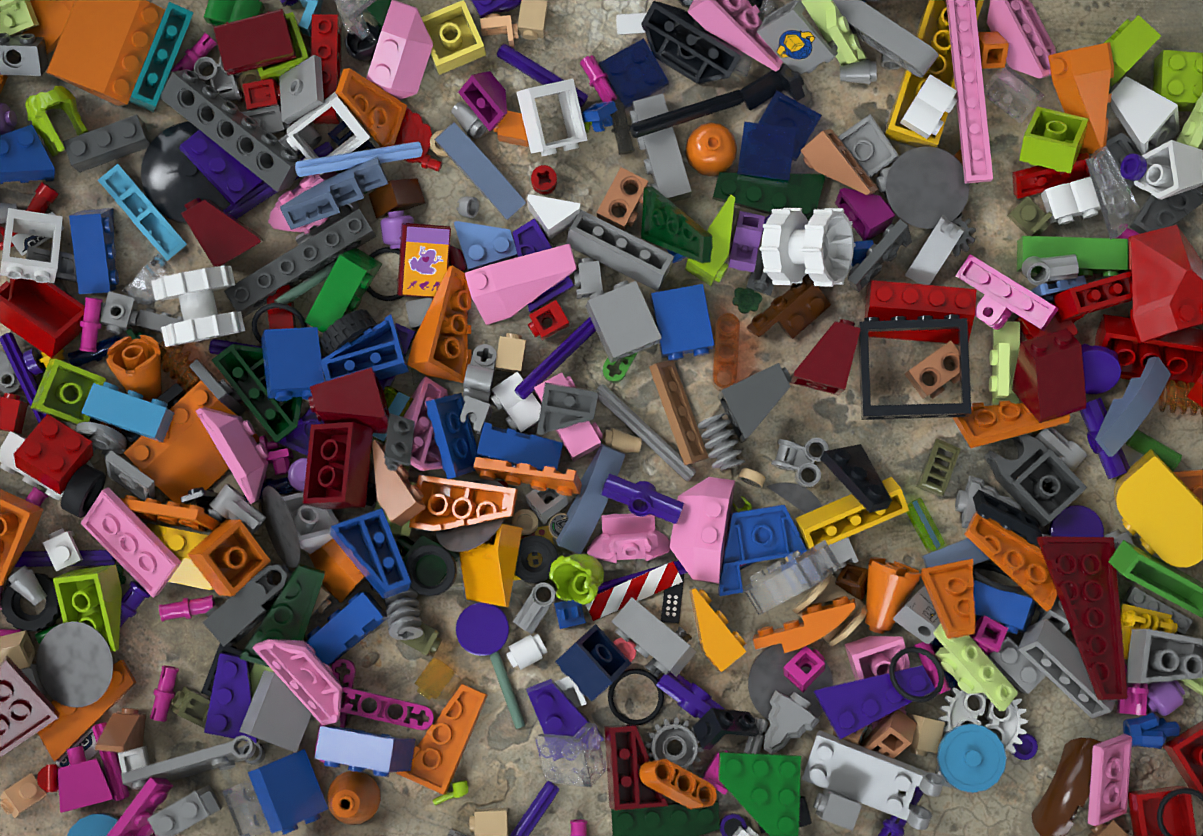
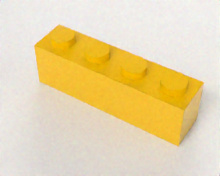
[795,477,909,553]

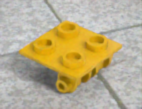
[1120,603,1178,660]

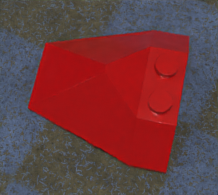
[1129,225,1203,343]

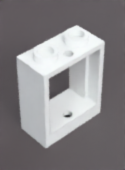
[517,79,587,156]
[286,91,370,175]
[0,208,63,283]

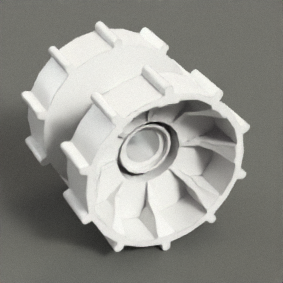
[760,208,856,287]
[151,265,245,347]

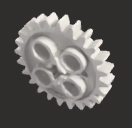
[938,687,1028,759]

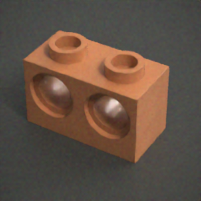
[597,167,648,231]
[905,341,970,399]

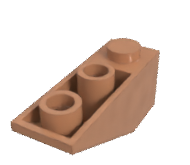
[372,440,426,527]

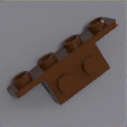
[747,274,831,339]

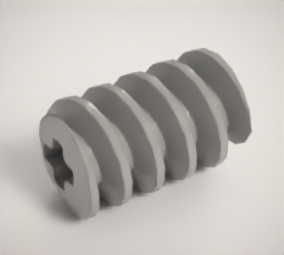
[698,412,745,471]
[385,587,423,640]

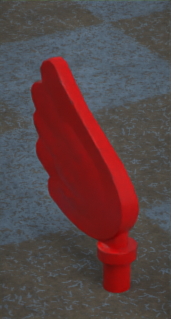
[394,108,443,172]

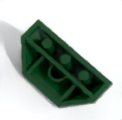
[212,344,303,443]

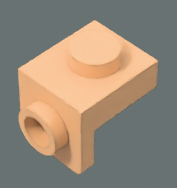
[480,14,519,47]
[0,773,47,818]

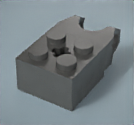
[983,434,1087,528]
[202,564,293,647]

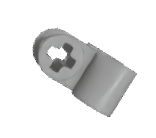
[194,57,243,102]
[463,344,496,403]
[771,438,829,488]

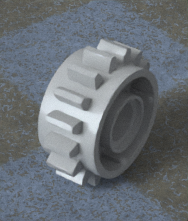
[645,717,704,771]

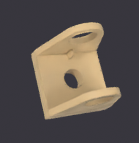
[792,571,867,647]

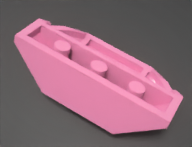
[366,0,433,100]
[987,0,1056,79]
[401,376,448,471]
[196,407,269,504]
[670,477,735,584]
[252,640,342,726]

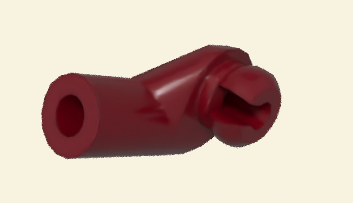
[449,245,466,272]

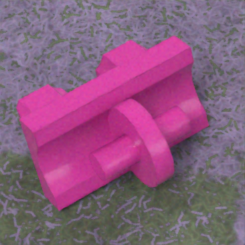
[259,435,293,479]
[1117,665,1149,716]

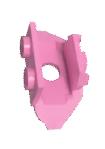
[268,171,337,234]
[587,513,672,563]

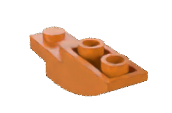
[753,596,856,653]

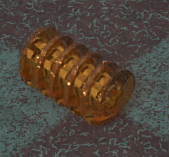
[159,340,207,393]
[1159,380,1203,417]

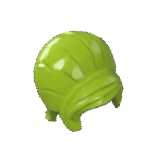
[549,554,604,605]

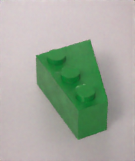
[305,248,382,333]

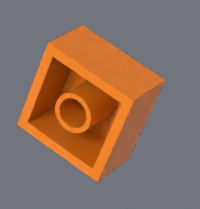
[187,519,271,596]

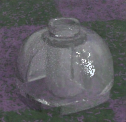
[122,253,174,305]

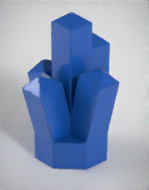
[1123,712,1181,749]

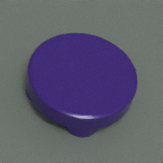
[1082,344,1121,394]
[1048,505,1104,537]
[456,602,509,656]

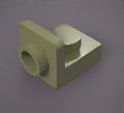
[1007,196,1053,236]
[400,622,442,656]
[171,686,210,728]

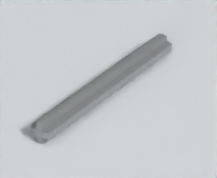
[595,384,696,481]

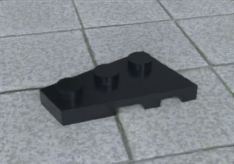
[820,444,892,513]

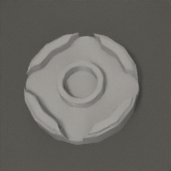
[74,422,128,455]

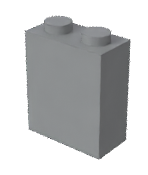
[585,281,662,363]
[239,670,312,753]

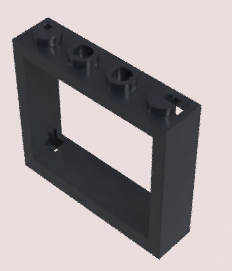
[858,314,972,420]

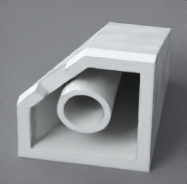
[1110,76,1180,155]
[1134,140,1203,199]

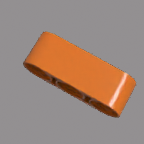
[639,759,717,809]

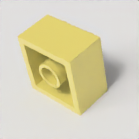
[421,0,486,75]

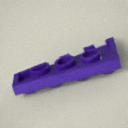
[813,665,935,740]

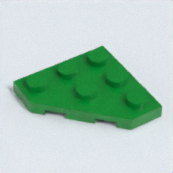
[718,752,801,836]

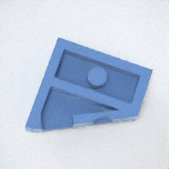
[453,221,517,271]
[1031,275,1086,302]

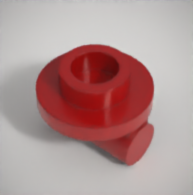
[37,764,60,792]

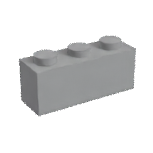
[612,598,697,677]

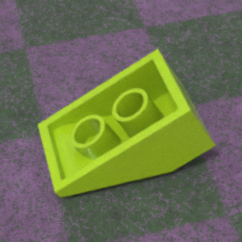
[685,195,735,286]
[53,565,122,652]

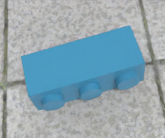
[81,382,175,443]

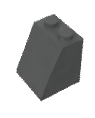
[718,363,792,443]

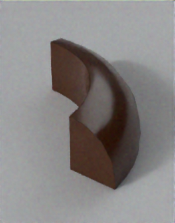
[1032,738,1101,836]

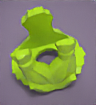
[25,85,89,157]

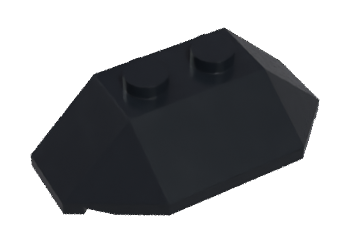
[641,1,743,84]

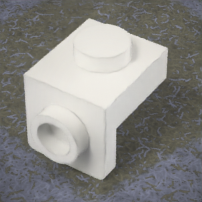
[43,529,83,572]

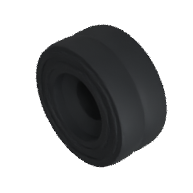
[515,535,559,584]

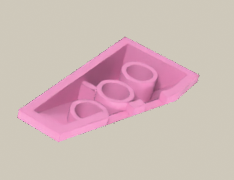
[688,0,783,72]
[465,244,577,325]
[845,636,910,730]

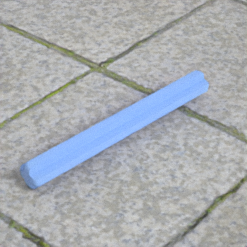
[295,142,423,177]

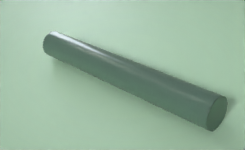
[274,260,336,309]
[489,650,526,729]

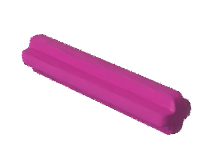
[92,722,130,801]

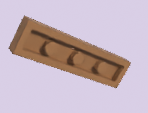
[649,360,709,465]

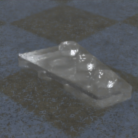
[1086,146,1140,239]

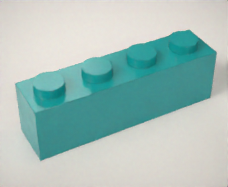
[129,1,194,112]

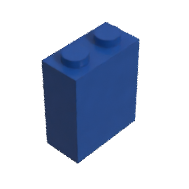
[651,284,715,361]
[261,327,324,401]
[248,749,329,835]

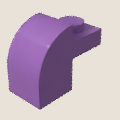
[729,211,765,272]

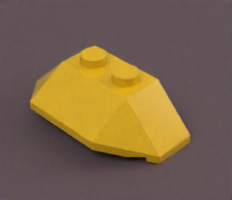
[147,523,214,590]

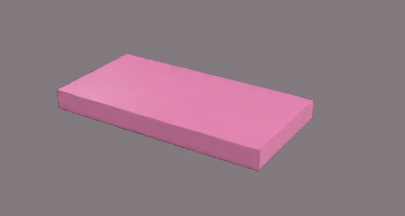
[81,487,182,598]

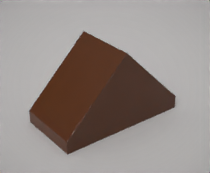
[368,178,426,219]

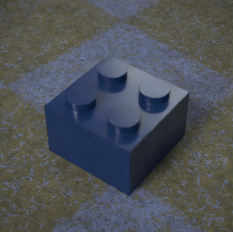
[555,624,631,702]

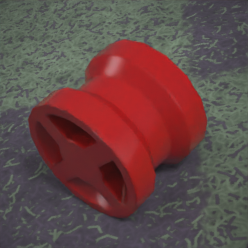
[531,165,557,195]

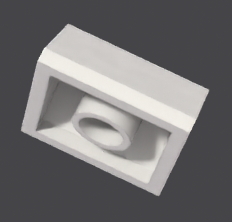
[527,194,581,240]
[282,492,339,554]

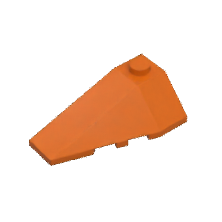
[1048,42,1114,154]
[407,265,471,383]
[409,475,518,532]
[308,539,366,603]

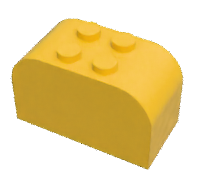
[1114,449,1203,567]

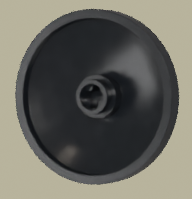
[141,121,231,225]

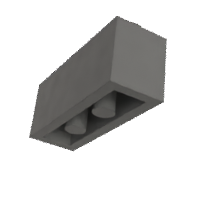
[63,115,151,173]

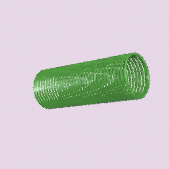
[1126,429,1182,471]

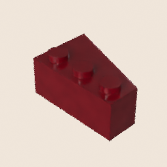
[604,724,668,810]

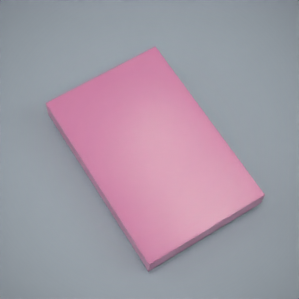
[1088,734,1132,826]

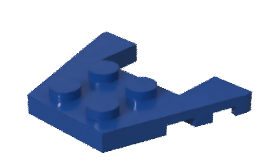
[718,504,821,596]

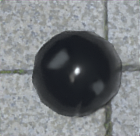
[344,22,381,61]

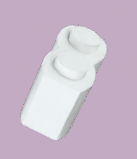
[900,75,957,139]
[1041,176,1104,225]
[490,371,541,433]

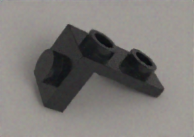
[740,63,805,111]
[180,487,231,532]
[693,708,759,750]

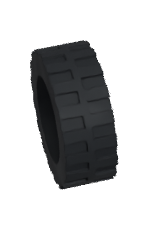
[319,309,377,355]
[0,573,61,632]

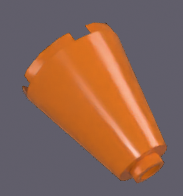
[106,335,162,402]
[865,557,921,634]
[327,771,381,825]

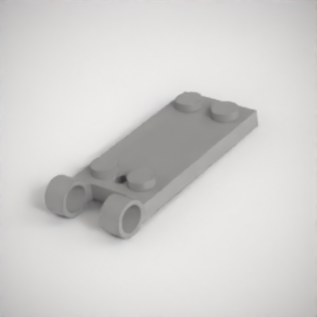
[802,730,944,830]
[121,736,265,791]

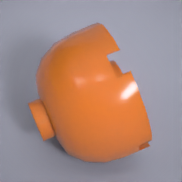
[685,122,737,176]

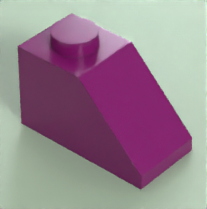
[458,71,507,131]
[835,188,895,241]

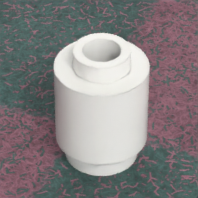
[506,634,548,670]

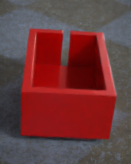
[0,278,85,358]
[1128,785,1197,836]

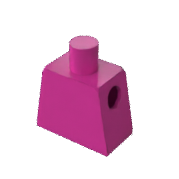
[58,746,114,813]

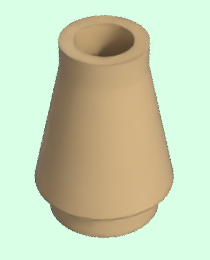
[602,428,641,453]

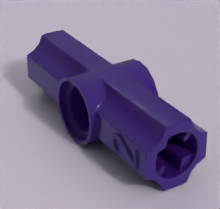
[1080,397,1130,479]
[601,473,684,524]
[656,671,724,719]

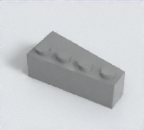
[1126,629,1203,683]

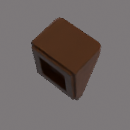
[835,564,868,600]

